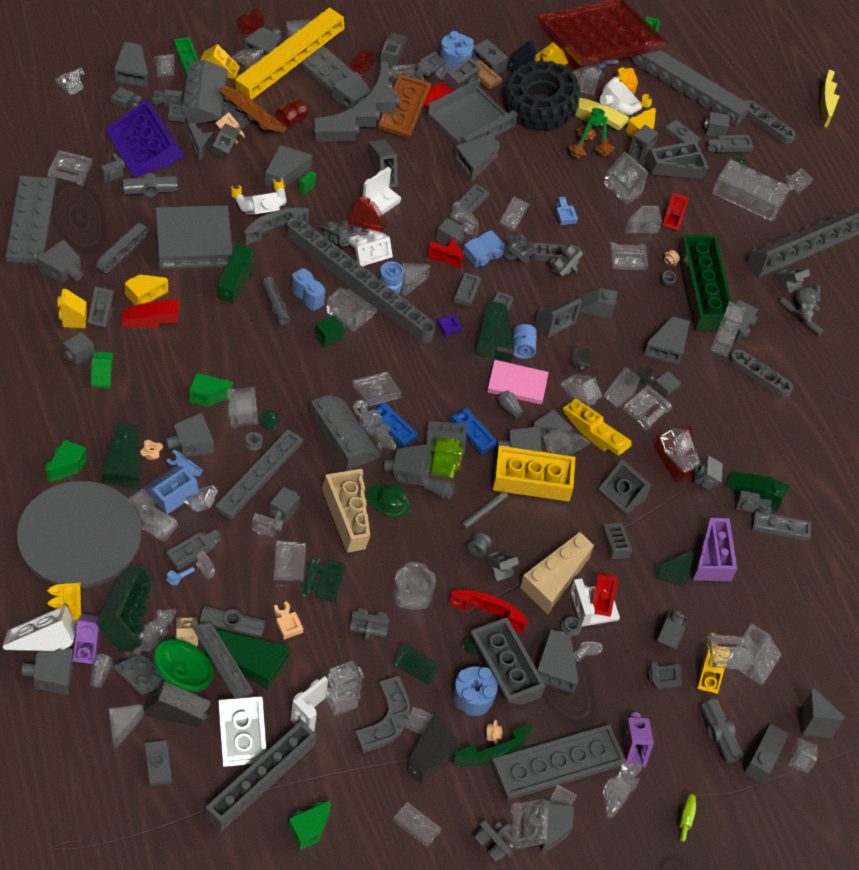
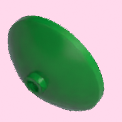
[153,640,214,692]

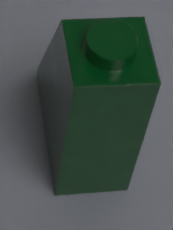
[217,244,254,304]

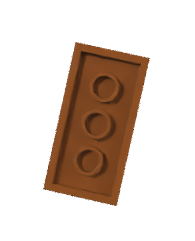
[378,74,431,139]
[220,86,287,133]

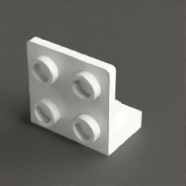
[361,167,401,219]
[349,228,393,266]
[570,579,620,626]
[291,677,328,732]

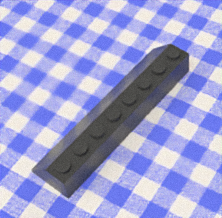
[746,207,859,278]

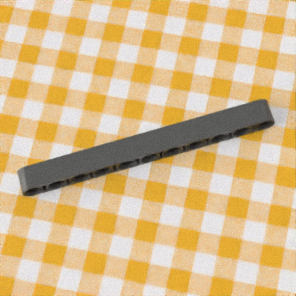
[287,217,435,343]

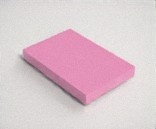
[487,360,549,405]

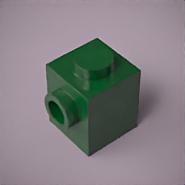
[315,315,345,348]

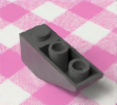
[380,33,408,70]

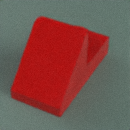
[662,193,689,231]
[427,238,464,269]
[592,573,618,617]

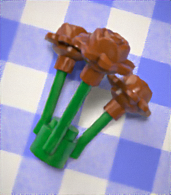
[568,108,615,159]

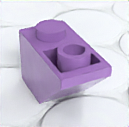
[73,614,103,664]

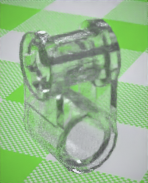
[139,505,178,541]

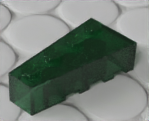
[96,563,153,654]

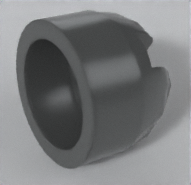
[661,271,676,286]

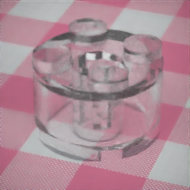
[227,387,258,427]
[393,562,436,610]

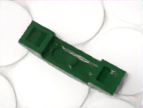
[452,724,533,767]

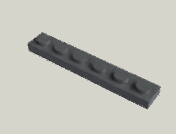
[215,429,303,520]

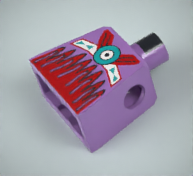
[623,712,654,767]

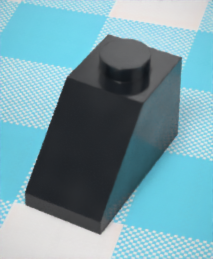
[508,40,537,73]

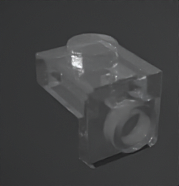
[786,168,813,194]
[184,485,218,512]
[252,511,284,537]

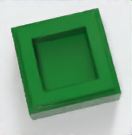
[299,171,316,195]

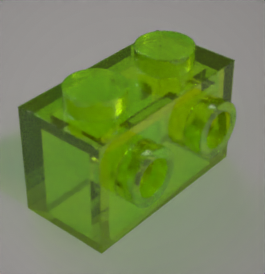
[431,437,463,478]

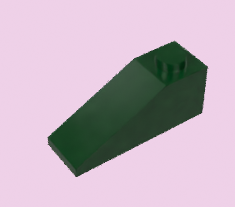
[725,471,790,512]

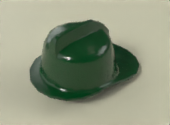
[366,484,410,518]

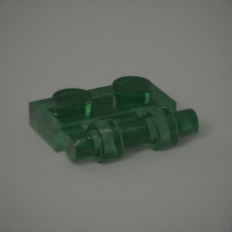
[302,558,346,603]

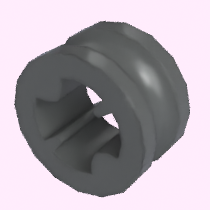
[245,432,263,451]

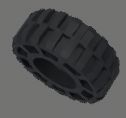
[505,60,580,130]

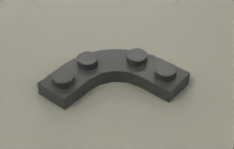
[355,676,410,754]

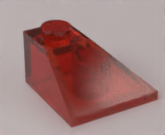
[349,196,388,232]

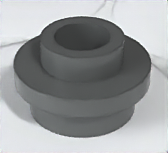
[561,616,582,637]

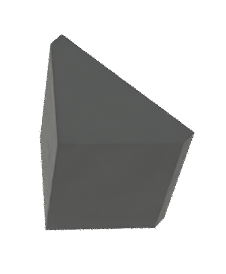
[599,459,651,514]
[800,688,846,738]

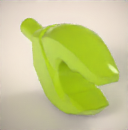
[679,794,696,842]

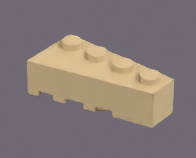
[321,469,370,553]
[520,532,594,614]

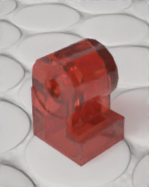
[237,8,264,34]

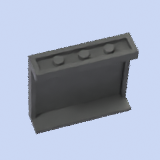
[427,79,518,145]
[156,205,233,269]

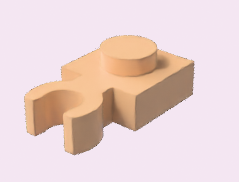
[216,112,245,144]
[274,601,303,639]

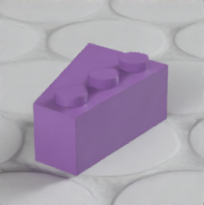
[693,518,737,581]

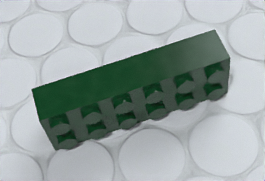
[678,235,736,330]

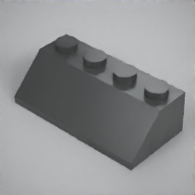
[182,60,228,124]
[310,395,381,471]
[470,618,546,705]

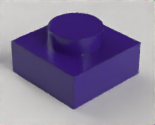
[437,314,462,337]

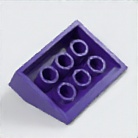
[105,99,184,178]

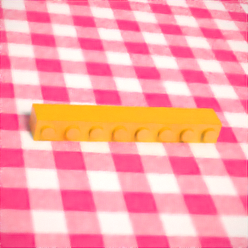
[235,7,345,100]

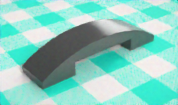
[244,208,309,245]

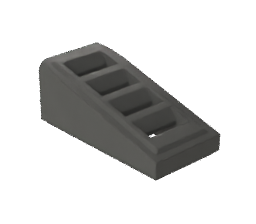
[602,523,632,559]

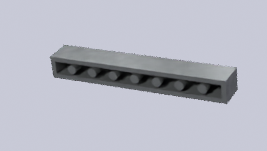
[630,40,750,126]

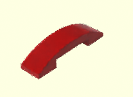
[449,590,529,634]

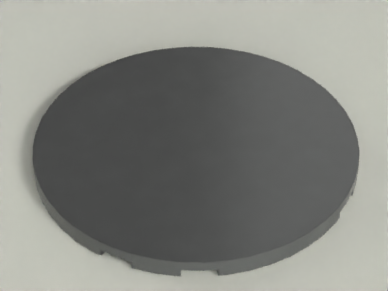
[17,481,141,588]

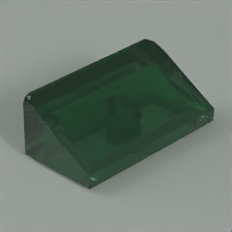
[394,644,439,685]

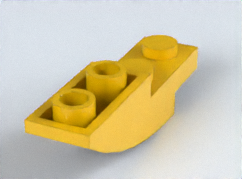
[563,399,631,456]

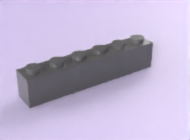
[205,721,317,832]

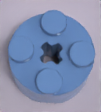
[439,31,474,70]
[453,667,498,716]

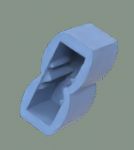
[463,231,505,267]
[292,268,325,311]

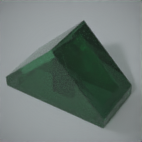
[655,551,694,587]

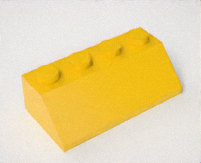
[493,446,575,501]

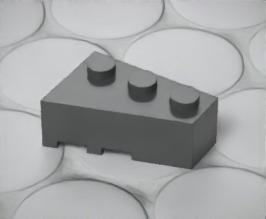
[645,140,709,179]

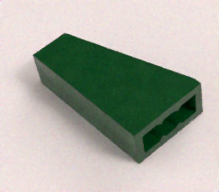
[201,629,290,690]

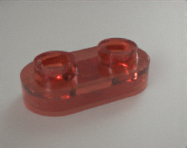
[350,50,375,76]

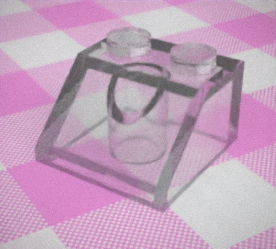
[604,152,648,204]

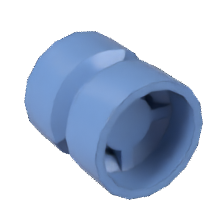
[379,261,404,294]
[512,324,537,359]

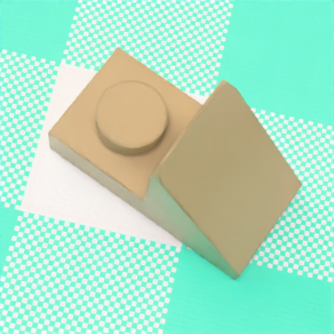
[176,617,198,647]

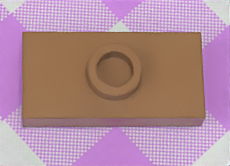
[476,60,502,89]

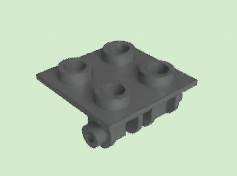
[319,220,369,247]
[113,653,167,695]

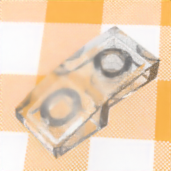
[499,196,529,232]
[451,201,479,238]

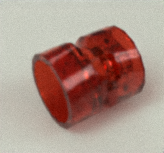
[275,99,308,129]

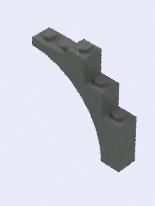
[315,62,400,142]

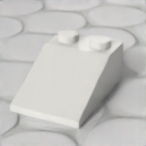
[3,605,77,651]
[218,696,266,767]

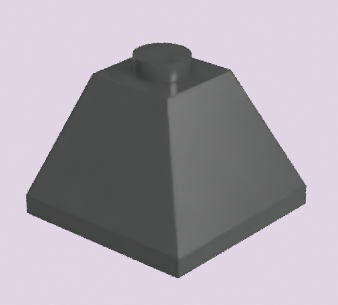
[535,298,582,338]

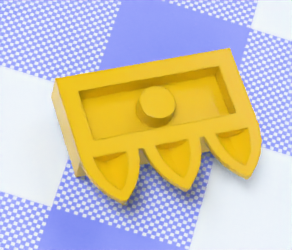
[47,583,81,624]

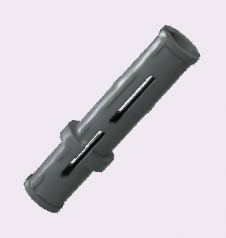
[262,277,290,325]

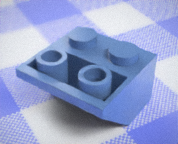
[143,466,199,515]

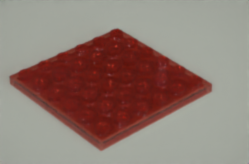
[538,0,668,66]

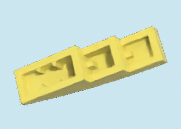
[820,70,839,128]
[575,98,629,131]

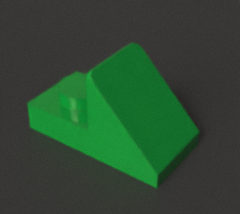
[91,352,113,388]

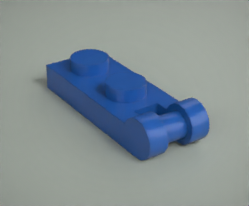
[367,402,418,448]
[449,408,497,455]

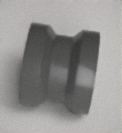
[467,532,492,557]

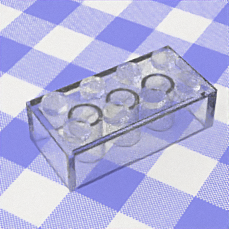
[712,159,791,222]

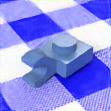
[556,197,578,225]
[167,450,203,477]

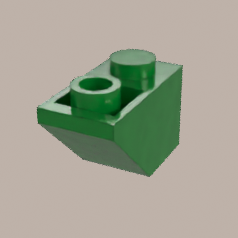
[189,373,233,407]
[45,440,87,482]
[288,801,331,850]

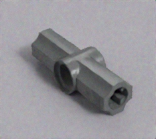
[123,173,178,197]
[200,606,265,639]
[700,699,744,764]

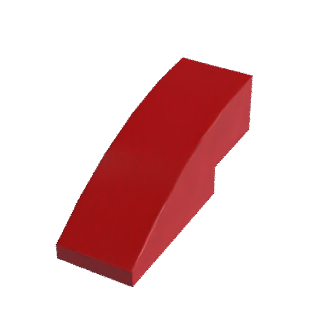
[122,299,179,328]

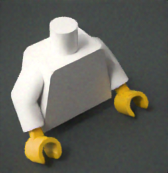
[600,67,652,116]
[231,178,286,215]

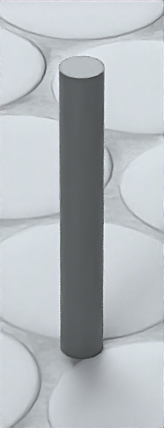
[779,297,824,335]
[461,491,508,530]

